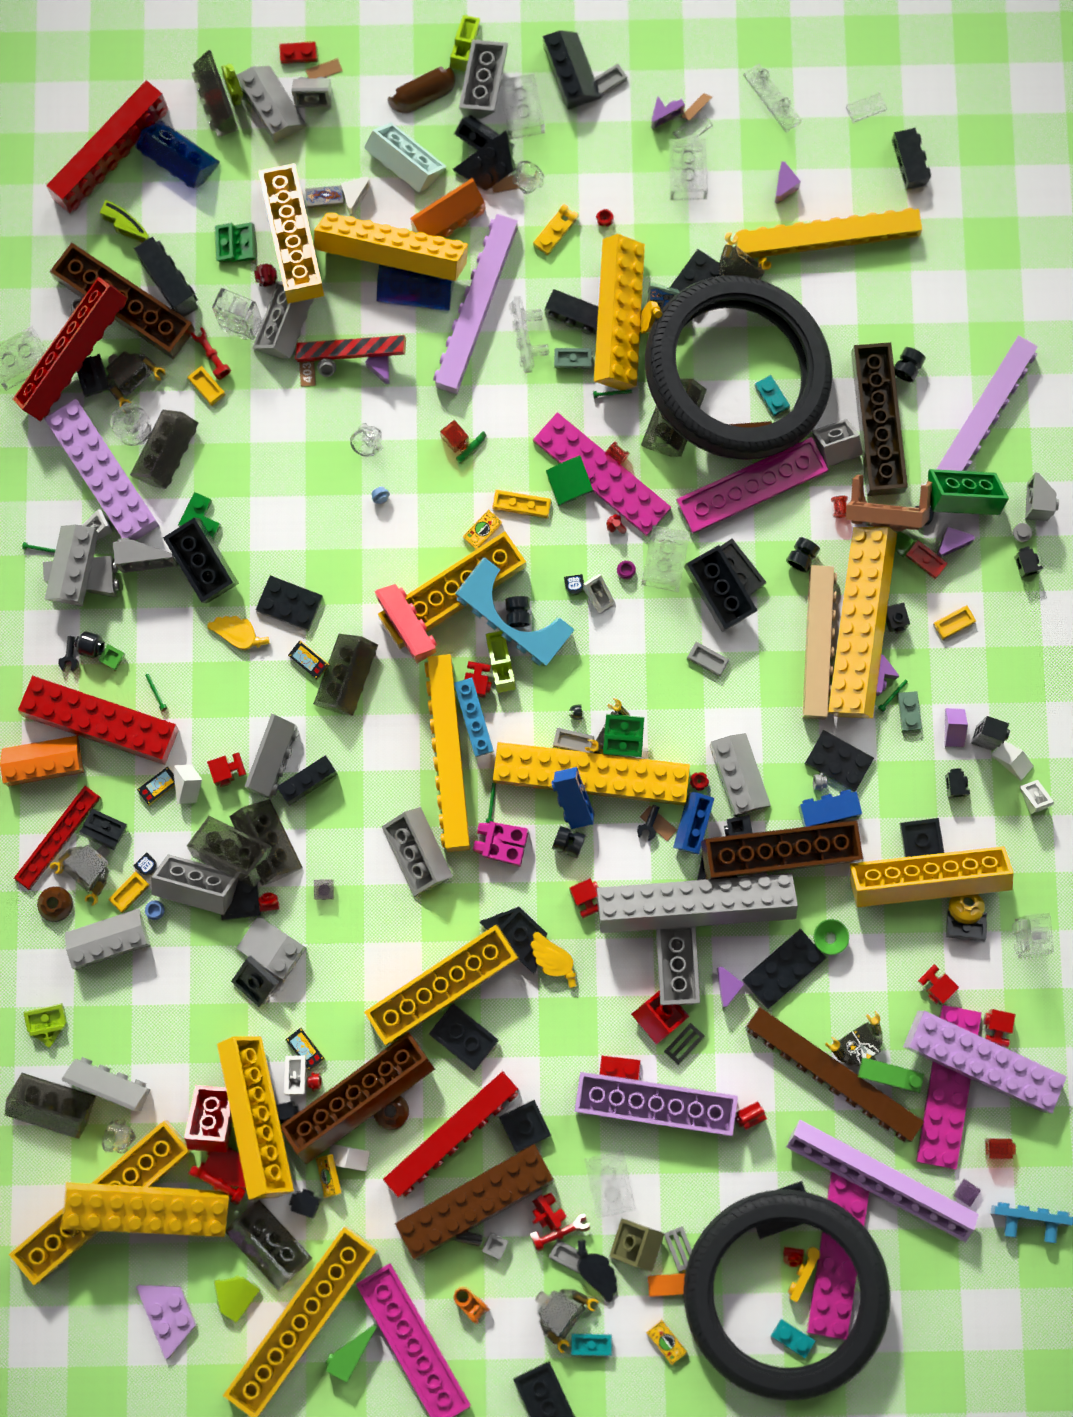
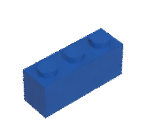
[551,767,595,829]
[798,790,862,827]
[673,792,714,854]

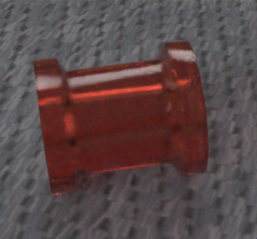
[605,441,630,466]
[831,496,848,518]

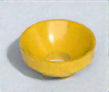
[949,894,985,924]

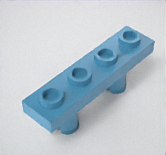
[454,678,494,757]
[991,1202,1073,1243]

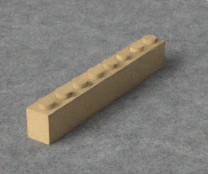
[802,565,837,720]

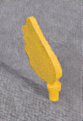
[640,301,662,334]
[207,615,270,650]
[530,932,577,988]

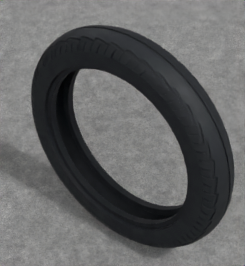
[645,276,832,460]
[683,1190,891,1401]

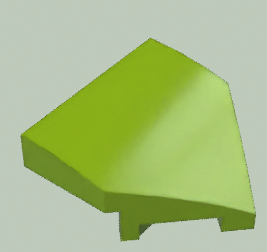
[221,64,243,106]
[23,1003,67,1048]
[214,1275,260,1323]

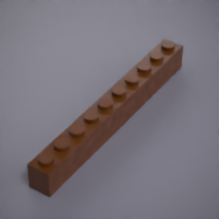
[745,1007,924,1143]

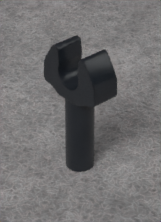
[58,636,79,672]
[637,805,660,841]

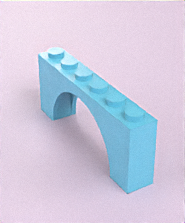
[455,558,575,666]

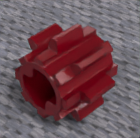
[254,263,278,287]

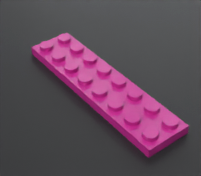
[533,412,671,536]
[676,437,829,534]
[916,1005,982,1170]
[807,1171,869,1340]
[356,1263,471,1417]

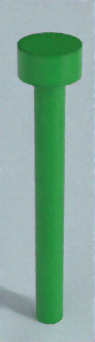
[593,390,632,399]
[22,542,56,553]
[145,674,167,711]
[878,679,908,712]
[485,783,496,823]

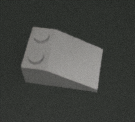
[113,538,178,573]
[236,916,306,980]

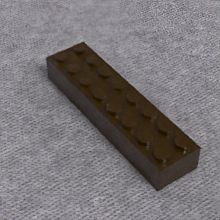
[851,342,908,496]

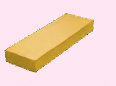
[492,490,551,518]

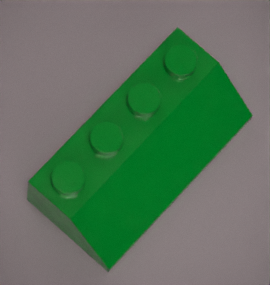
[928,469,1009,515]

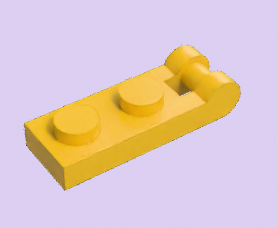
[533,204,579,256]
[788,1247,820,1302]

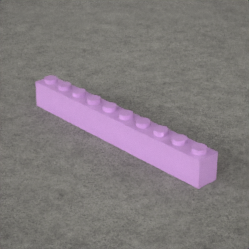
[433,214,518,394]
[937,335,1038,471]
[786,1120,979,1242]

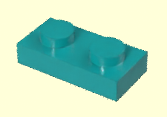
[754,375,790,417]
[770,1319,815,1358]
[571,1333,612,1355]

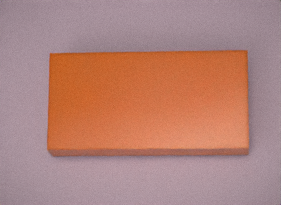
[648,1273,685,1297]

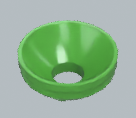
[813,919,849,955]

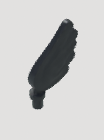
[576,1240,617,1302]

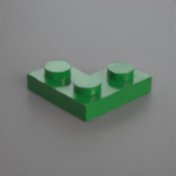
[178,492,221,540]

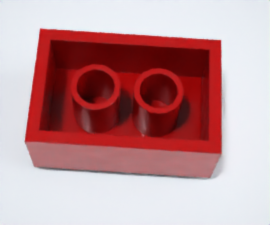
[184,1085,233,1153]

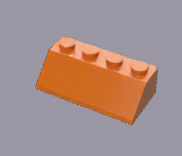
[410,178,486,237]
[0,735,84,786]

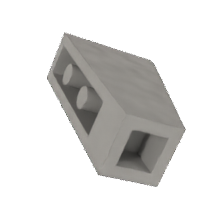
[43,556,119,597]

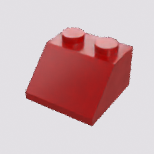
[631,990,690,1045]

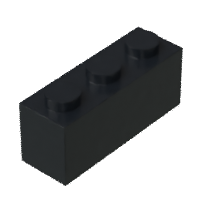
[454,115,515,150]
[892,127,931,190]
[545,289,598,335]
[971,716,1010,751]
[277,755,338,806]

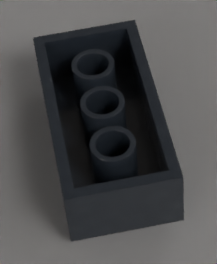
[134,236,198,317]
[163,517,239,603]

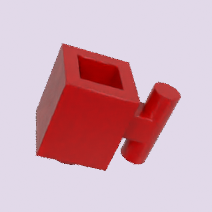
[464,661,492,698]
[207,752,246,787]
[569,878,598,919]
[918,964,959,1005]
[983,1009,1016,1047]
[735,1101,767,1130]

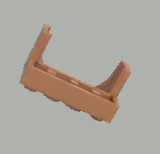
[846,475,932,531]

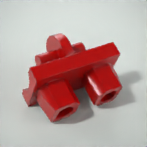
[532,1193,567,1231]

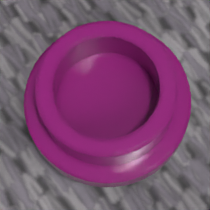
[617,560,636,579]

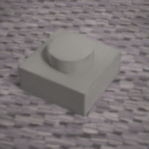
[482,1233,509,1260]

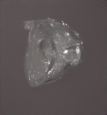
[513,161,545,194]
[350,423,383,457]
[102,1120,136,1153]

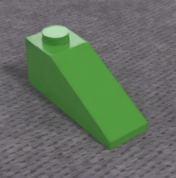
[858,1057,925,1093]
[325,1324,377,1383]

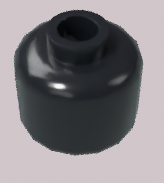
[75,631,105,658]

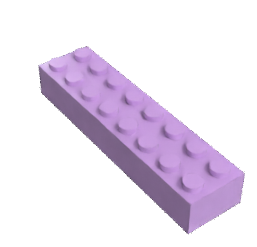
[44,399,159,541]
[903,1011,1067,1113]
[574,1072,738,1136]

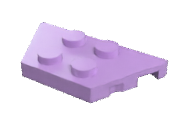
[136,1285,196,1359]

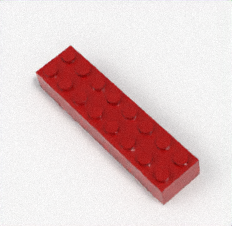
[46,80,168,214]
[13,276,127,422]
[18,675,179,765]
[383,1071,519,1198]

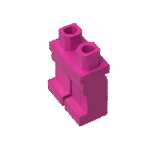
[473,821,529,867]

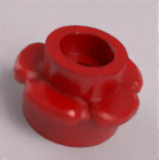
[596,209,614,227]
[690,772,709,791]
[307,1072,322,1092]

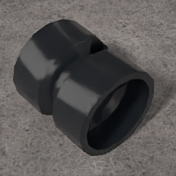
[894,347,926,382]
[786,537,820,573]
[505,596,531,628]
[552,826,586,858]

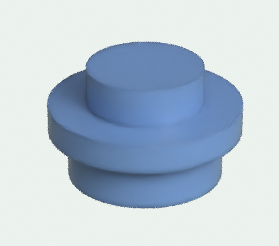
[371,487,390,504]
[145,901,165,920]

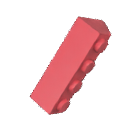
[374,584,437,664]

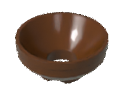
[37,886,73,922]
[374,1096,409,1130]

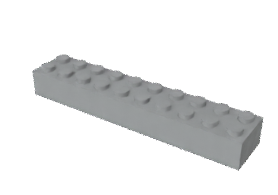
[597,873,798,933]

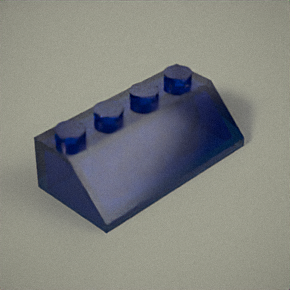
[135,121,220,189]
[376,264,454,311]

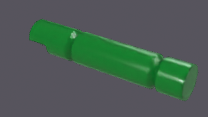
[456,431,487,463]

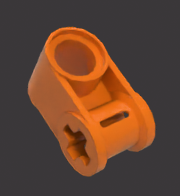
[454,1286,491,1324]

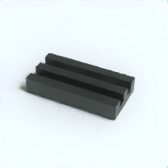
[664,1023,705,1065]

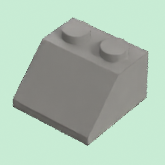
[291,77,332,107]
[812,419,863,466]
[1025,472,1059,521]

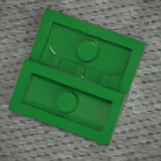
[215,222,256,262]
[546,455,594,506]
[603,714,645,757]

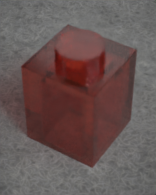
[440,420,469,453]
[985,1138,1016,1159]

